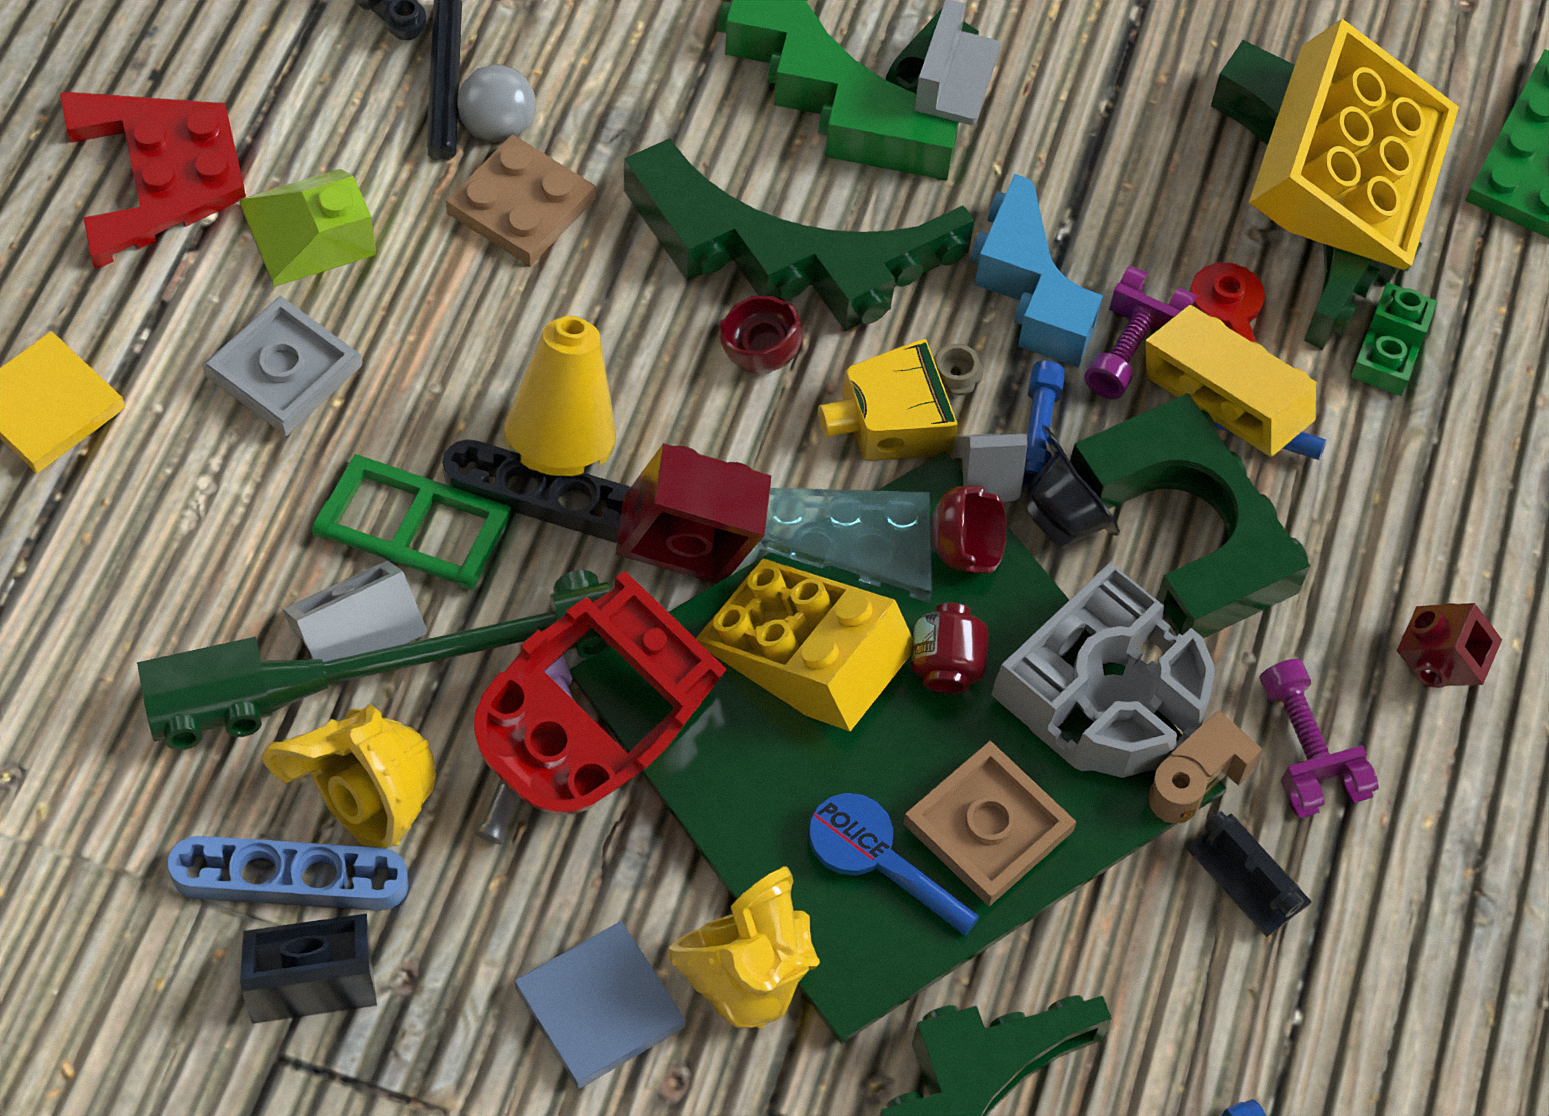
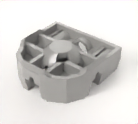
[991,562,1215,778]

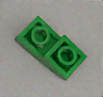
[1350,282,1437,396]

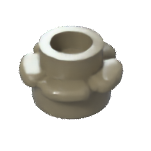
[933,344,983,396]

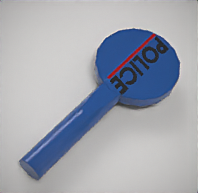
[808,793,979,936]

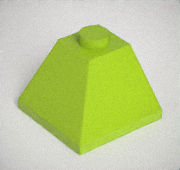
[239,169,376,287]

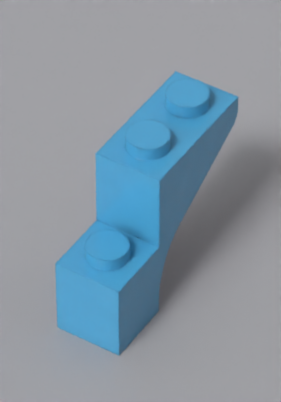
[970,174,1103,367]

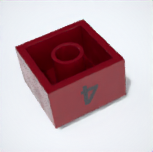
[615,443,772,584]

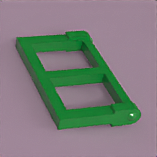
[312,454,511,591]

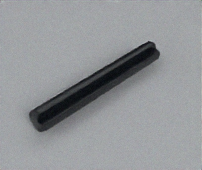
[427,0,462,161]

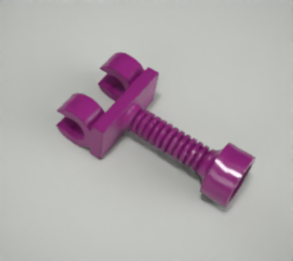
[1084,265,1197,399]
[1259,659,1379,818]

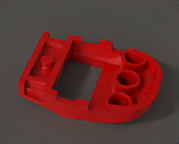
[474,571,727,815]

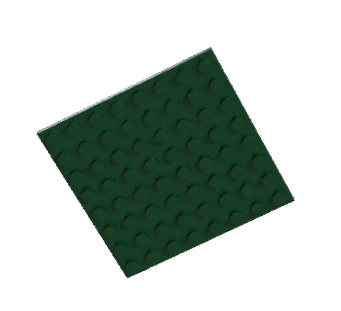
[569,451,1227,1044]

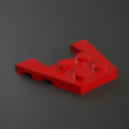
[60,92,246,269]

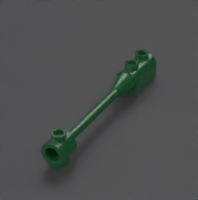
[137,570,611,750]

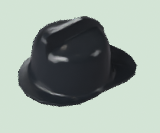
[1026,425,1120,548]

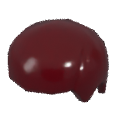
[719,295,803,373]
[930,485,1006,574]

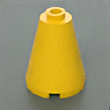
[504,316,616,476]

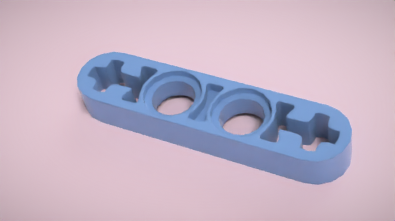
[168,836,409,911]

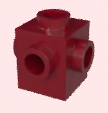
[1396,603,1503,688]

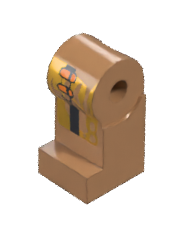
[1148,710,1263,824]

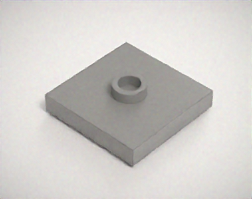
[203,296,362,436]

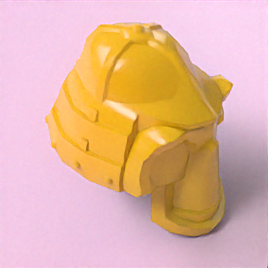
[261,704,437,849]
[668,867,820,1029]

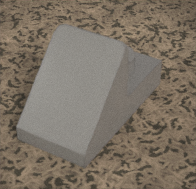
[954,433,1027,502]

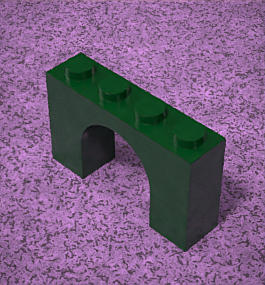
[1070,393,1311,639]

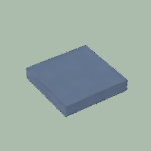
[515,920,686,1090]

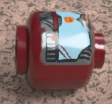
[910,603,989,694]

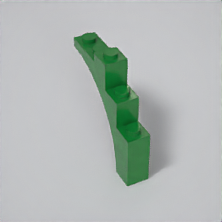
[718,0,959,180]

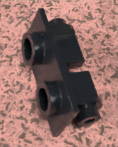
[1186,811,1312,938]

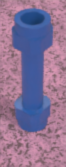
[1022,360,1065,488]

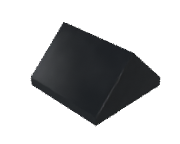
[240,913,377,1024]

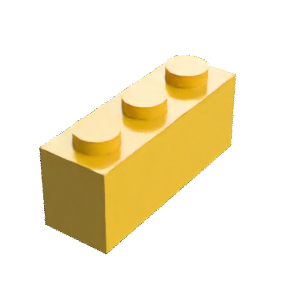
[1145,305,1317,457]

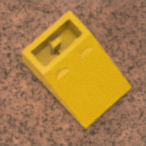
[696,559,914,731]

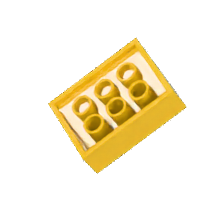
[1248,19,1459,270]

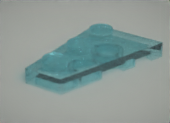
[758,488,932,602]

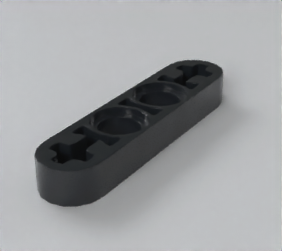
[442,439,630,543]

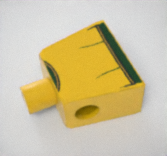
[818,339,958,461]

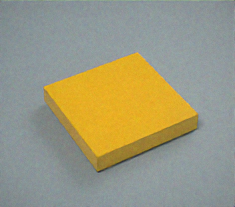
[0,331,125,474]

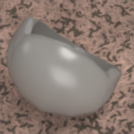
[457,64,536,143]

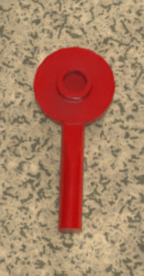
[1189,262,1265,343]

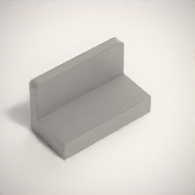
[914,0,1001,125]
[283,560,427,662]

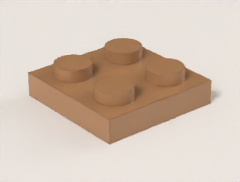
[446,134,596,267]
[903,741,1076,907]

